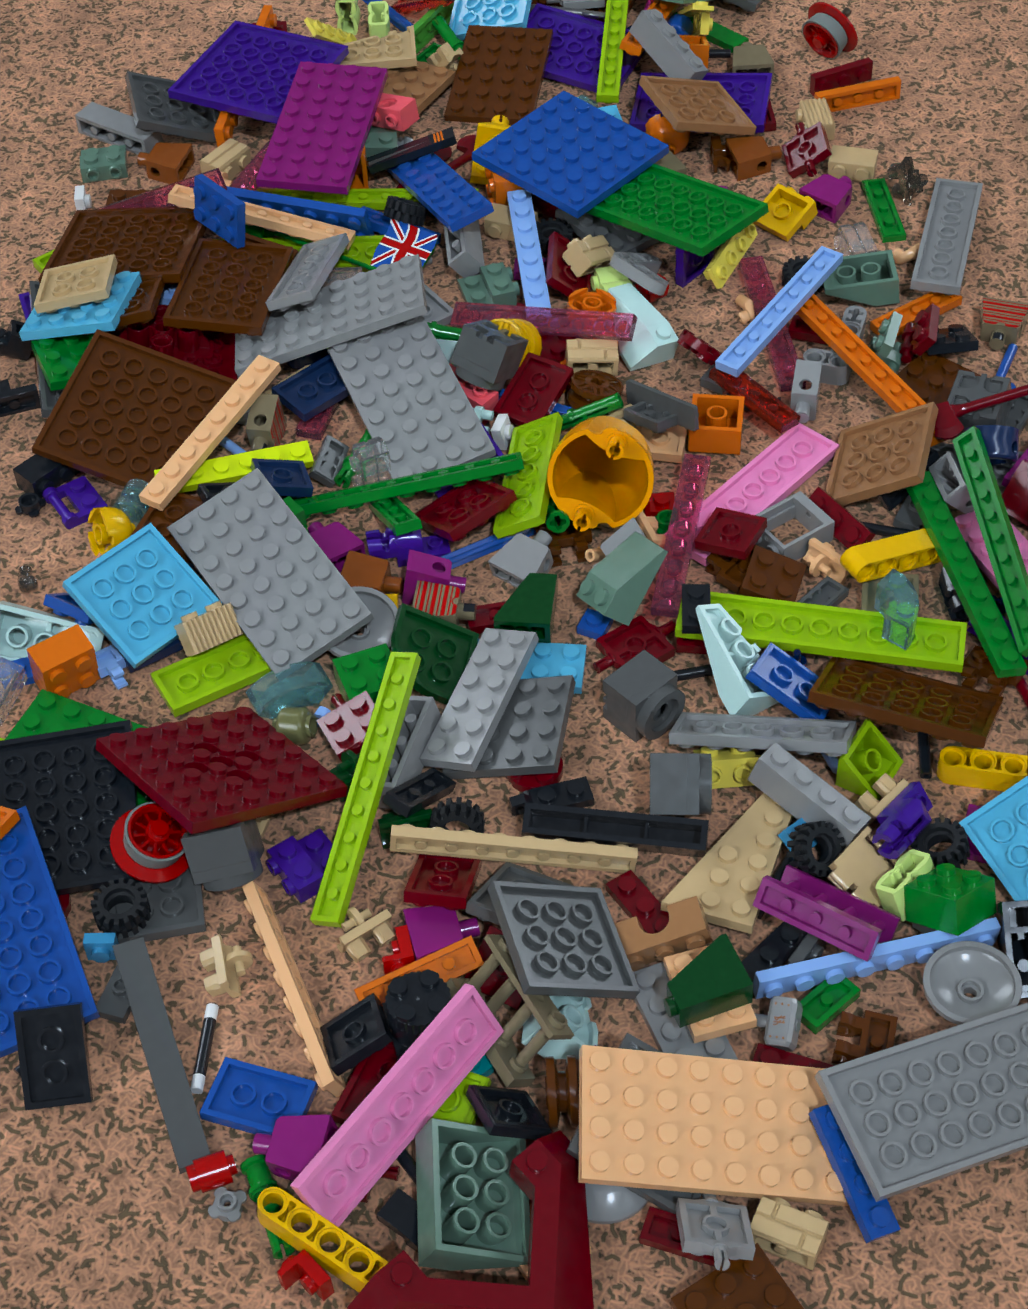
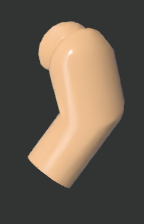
[892,243,920,265]
[735,295,755,324]

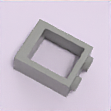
[756,491,835,560]

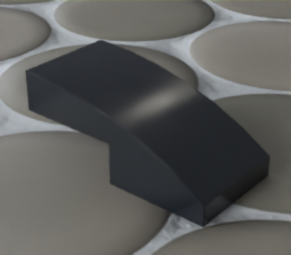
[377,1188,418,1253]

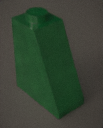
[494,573,558,643]
[663,933,753,1028]

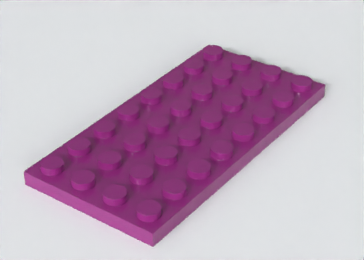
[256,61,388,195]

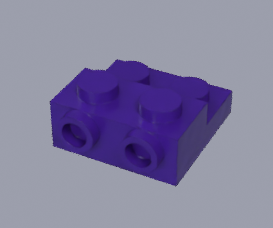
[675,247,714,288]
[266,828,333,903]

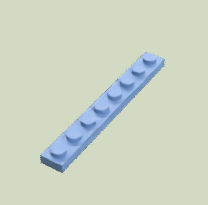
[507,189,553,327]
[715,246,843,377]
[753,917,1001,999]

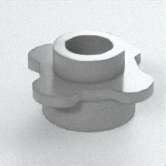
[208,1187,247,1222]

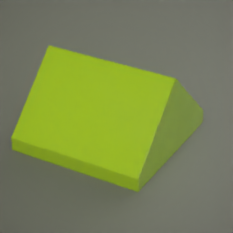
[835,719,904,801]

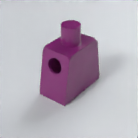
[799,174,852,224]
[308,521,366,573]
[402,549,467,604]
[403,906,480,961]
[252,1114,338,1181]

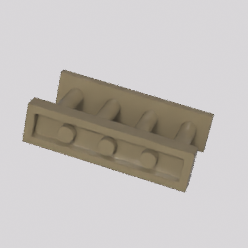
[447,934,574,1088]

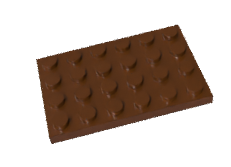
[444,25,553,126]
[163,238,294,336]
[807,657,1004,749]

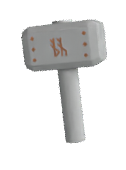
[754,996,803,1051]

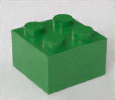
[332,643,391,703]
[904,863,997,936]

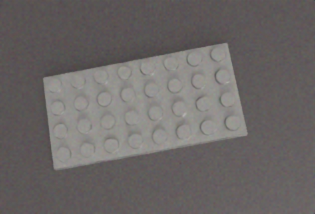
[235,254,428,378]
[327,315,496,479]
[167,468,374,682]
[815,1002,1028,1202]

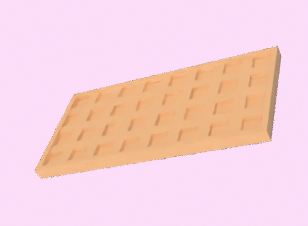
[578,1045,849,1206]

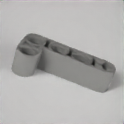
[803,305,867,386]

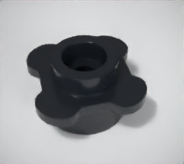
[15,492,46,518]

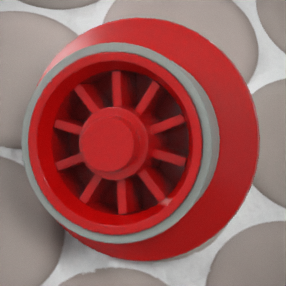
[802,2,858,59]
[110,801,189,883]

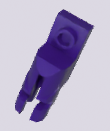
[365,528,451,567]
[872,781,933,859]

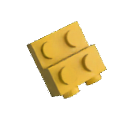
[753,183,818,242]

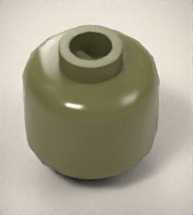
[272,707,317,745]

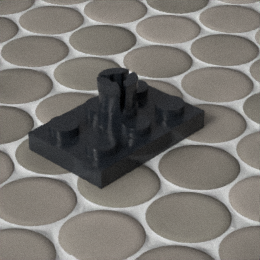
[13,1002,93,1111]

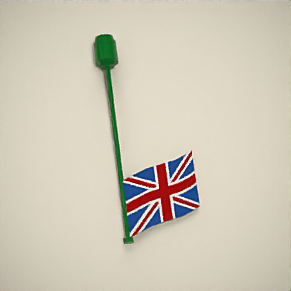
[245,219,438,271]

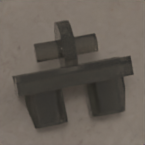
[887,157,928,206]

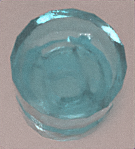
[113,479,150,527]

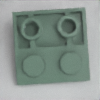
[868,311,903,372]

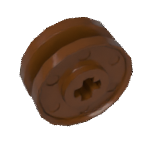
[567,370,624,416]
[545,1055,579,1128]

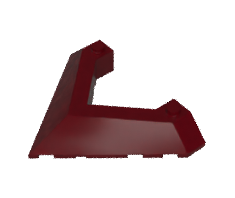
[347,1130,594,1309]

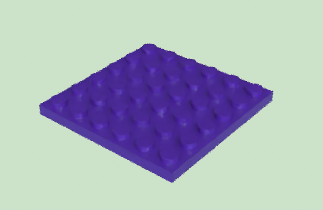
[168,20,349,125]

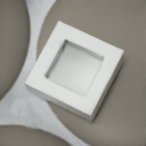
[74,185,92,210]
[491,414,514,450]

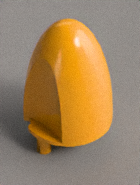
[547,416,654,532]

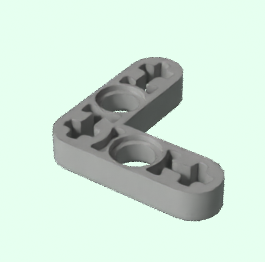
[609,252,669,295]

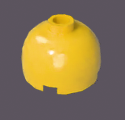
[88,507,136,556]

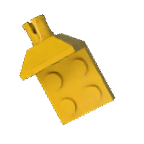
[470,115,511,185]

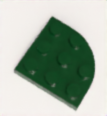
[391,603,479,705]

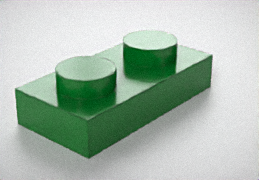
[800,977,861,1035]

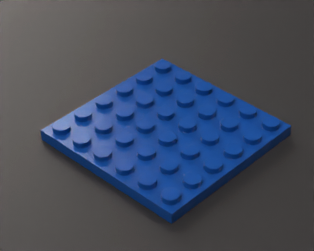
[472,91,669,219]

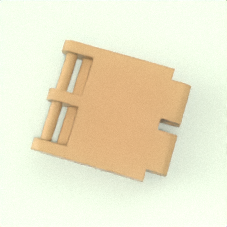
[828,826,897,907]

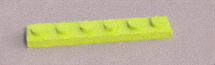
[154,440,314,493]

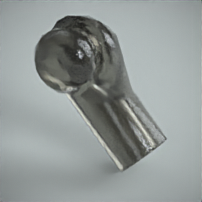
[17,566,38,593]

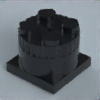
[382,969,451,1060]

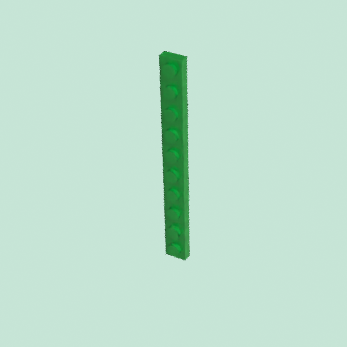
[952,426,1028,657]
[294,452,525,519]
[906,471,1028,678]

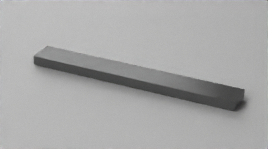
[112,937,211,1174]

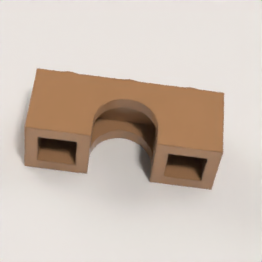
[614,895,713,971]

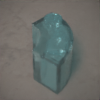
[874,568,919,650]
[245,662,333,719]

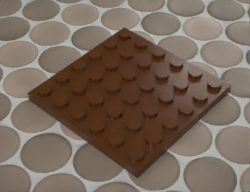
[38,206,207,285]
[32,329,237,494]

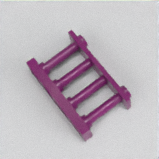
[752,864,901,962]

